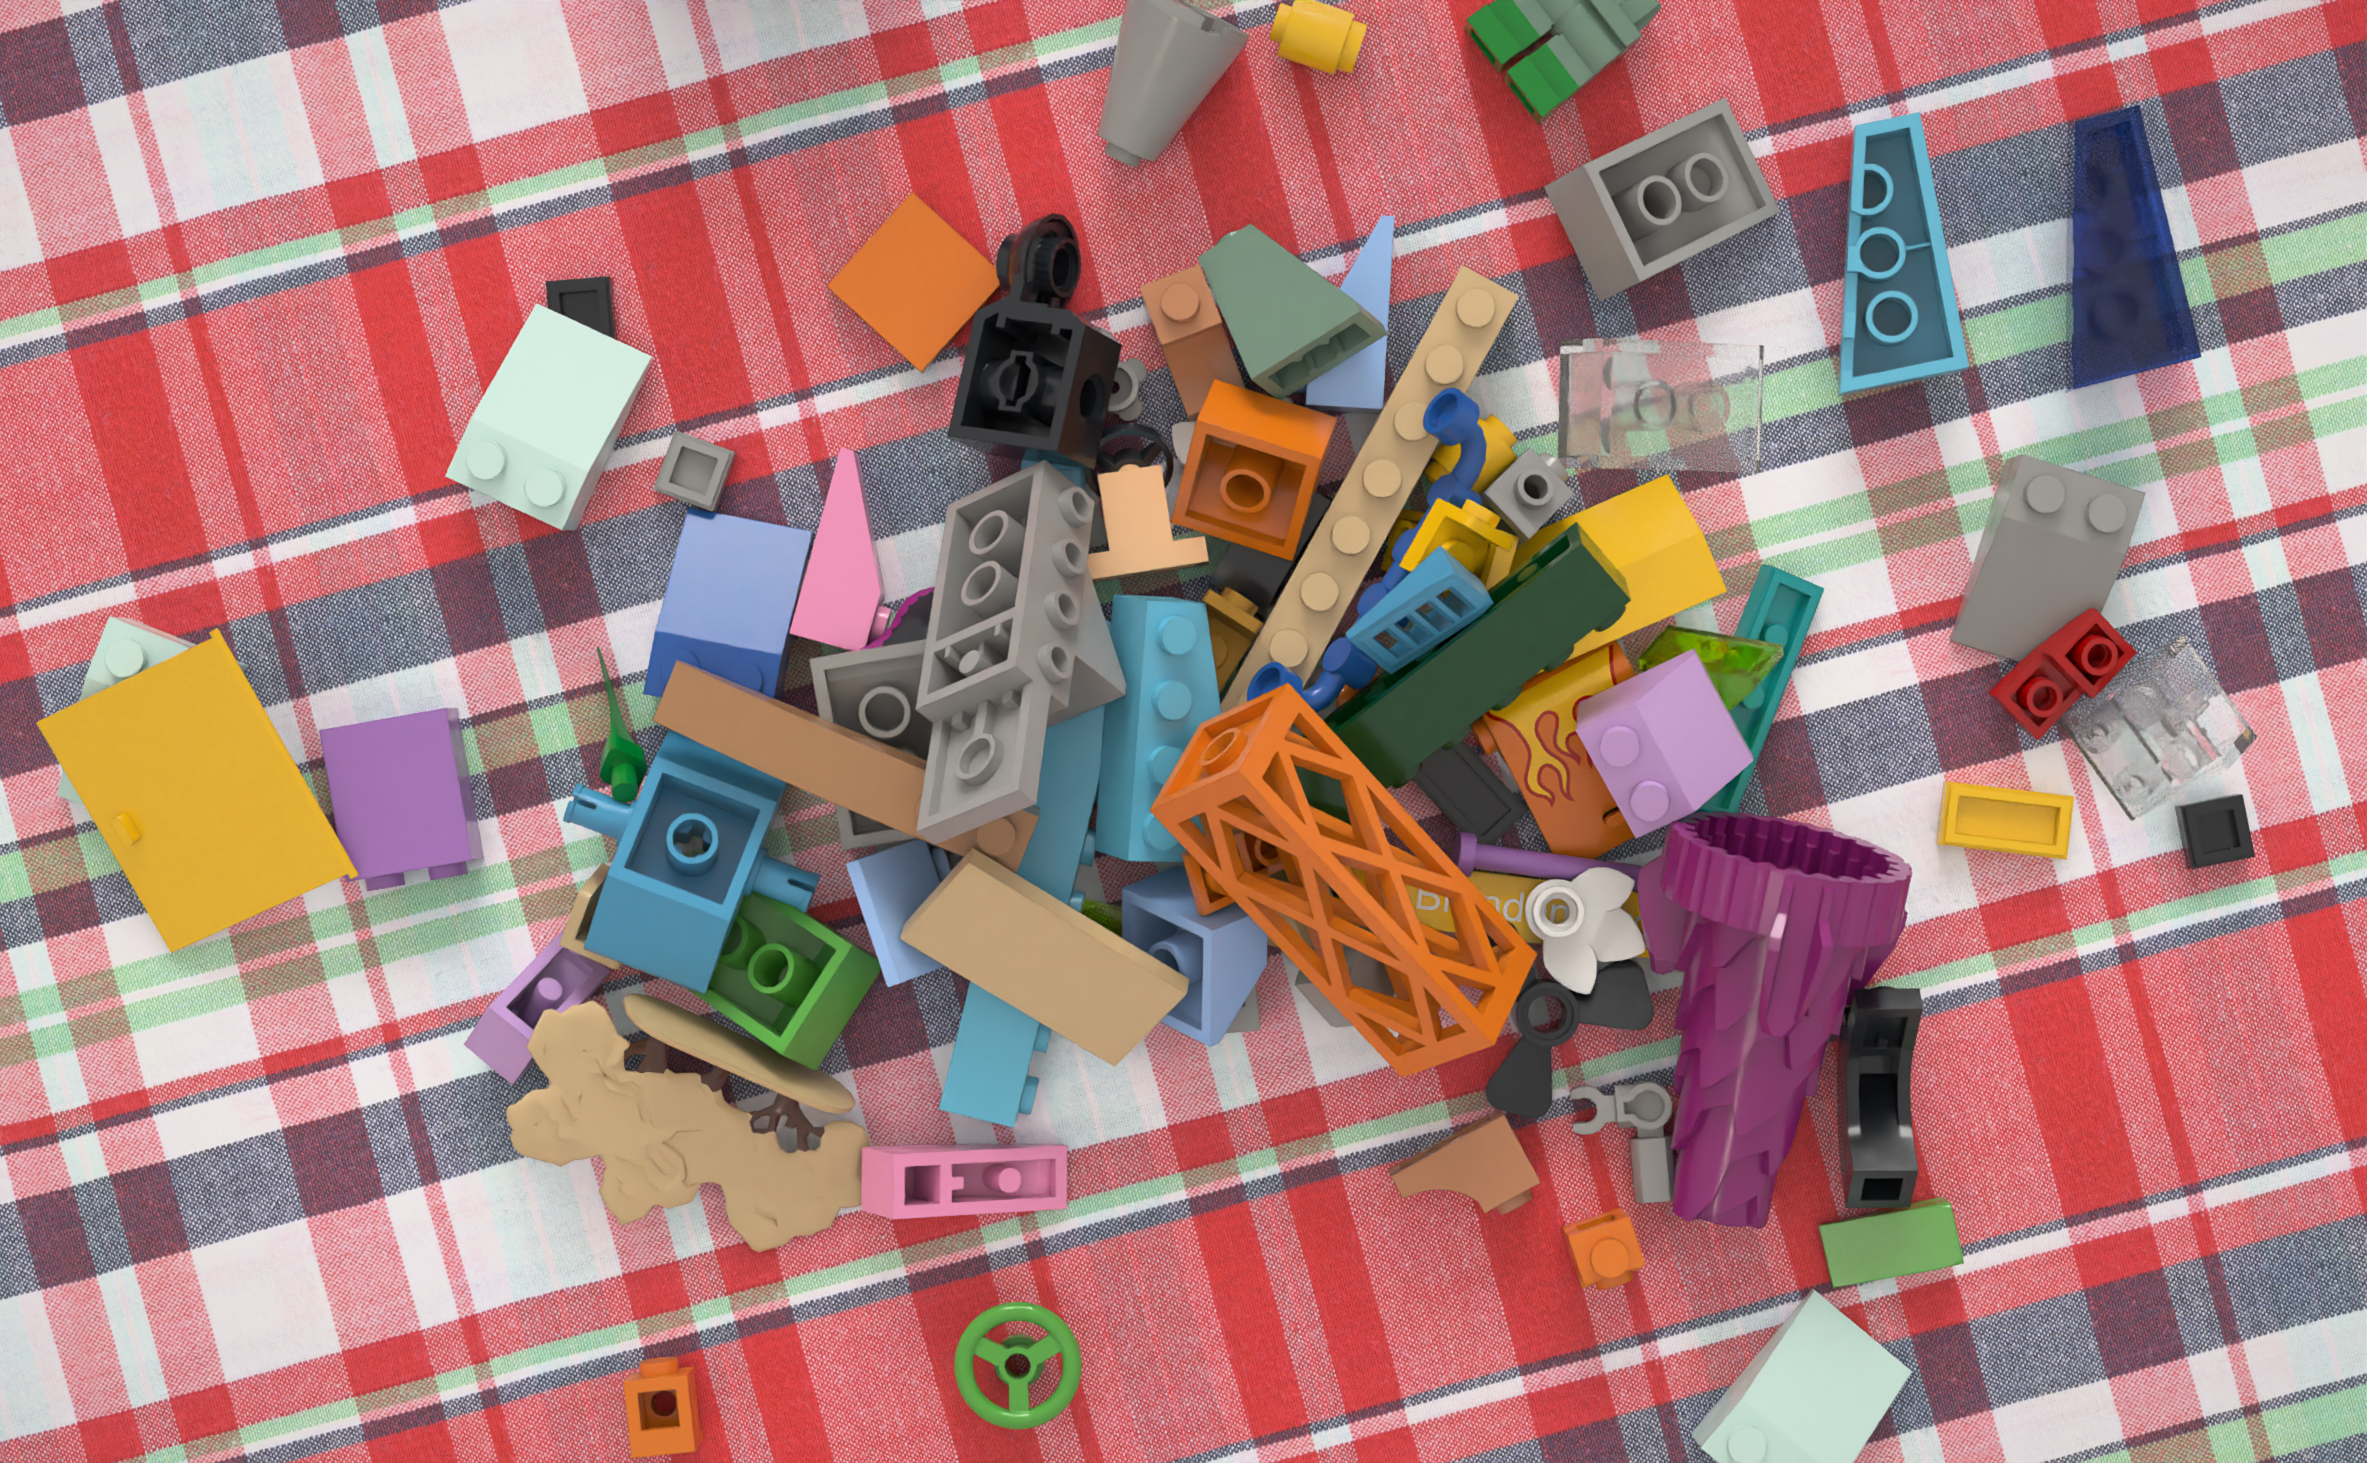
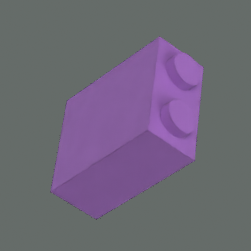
[319,708,484,891]

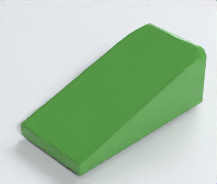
[1818,1196,1964,1288]

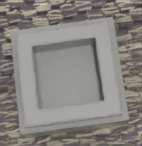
[653,430,737,513]

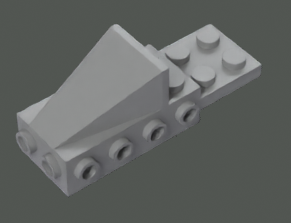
[915,460,1127,845]

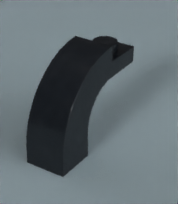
[1837,986,1923,1208]

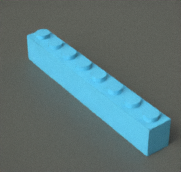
[939,620,1111,1128]

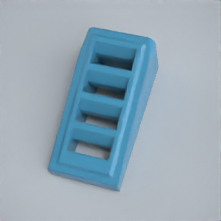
[1346,546,1494,674]

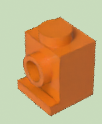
[1561,1207,1646,1290]
[623,1357,703,1458]

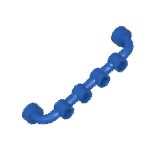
[1247,388,1487,713]

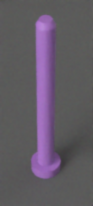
[1452,831,1642,891]

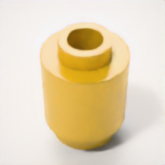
[1269,0,1367,75]
[1423,414,1518,495]

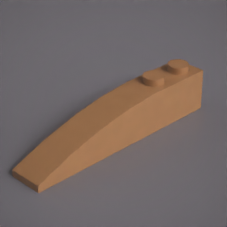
[652,660,1040,874]

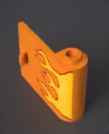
[1472,640,1636,859]

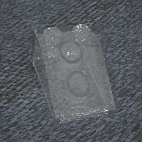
[1558,338,1764,473]

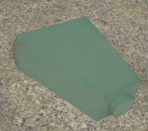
[1197,223,1387,400]

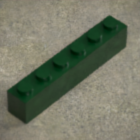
[1294,522,1631,825]

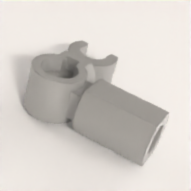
[1570,1080,1676,1203]

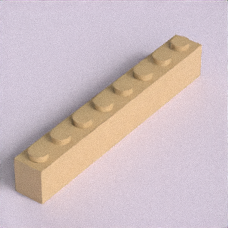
[1220,265,1519,713]

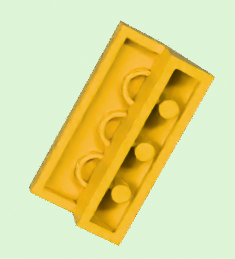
[1441,474,1727,675]

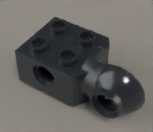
[947,213,1122,470]

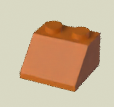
[1171,379,1338,561]

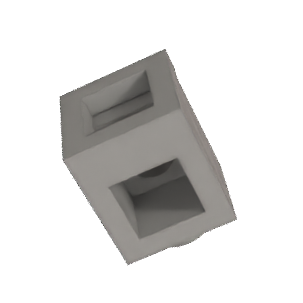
[1480,448,1574,549]

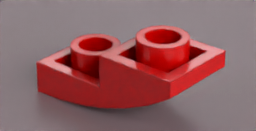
[1988,608,2137,740]

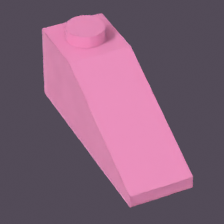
[789,447,892,651]
[861,1144,1067,1219]

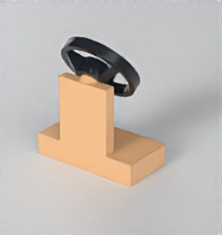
[1084,423,1209,583]

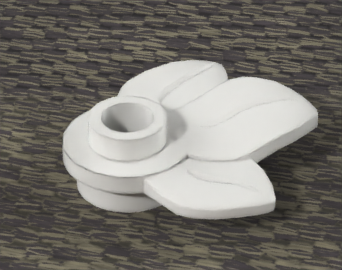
[1524,867,1646,995]

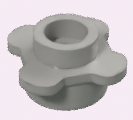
[1107,358,1147,421]

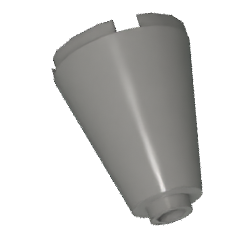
[1097,0,1250,168]

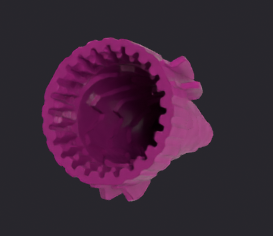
[1637,811,1913,1229]

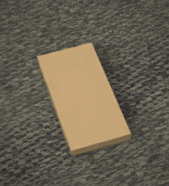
[900,848,1190,1067]

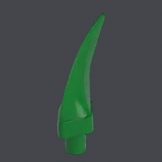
[597,646,647,802]

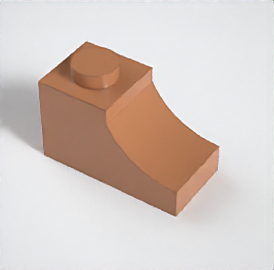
[1139,264,1246,422]
[1388,1109,1541,1215]

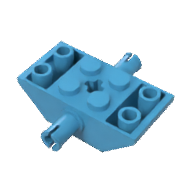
[563,729,821,995]

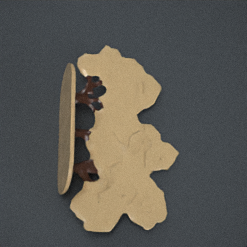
[506,994,871,1252]

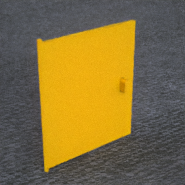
[36,628,359,953]

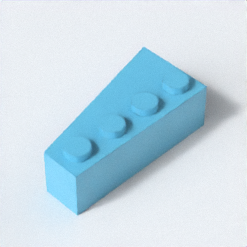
[1837,112,1969,397]
[1094,594,1222,862]

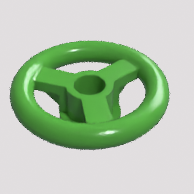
[954,1302,1082,1430]

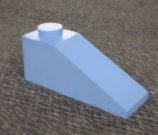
[1293,215,1395,414]

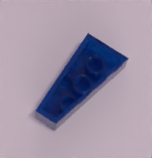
[2066,105,2202,393]

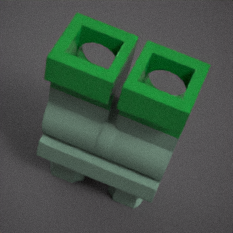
[1464,0,1661,125]

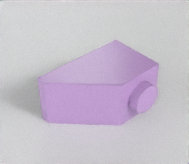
[464,931,611,1085]

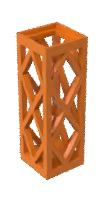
[1149,683,1537,1078]

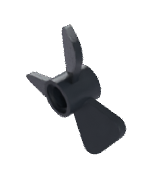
[1485,921,1654,1118]

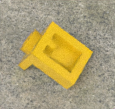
[1399,498,1515,595]

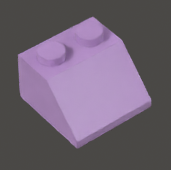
[1576,648,1753,839]

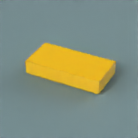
[1936,781,2074,860]

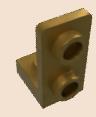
[1201,587,1264,693]

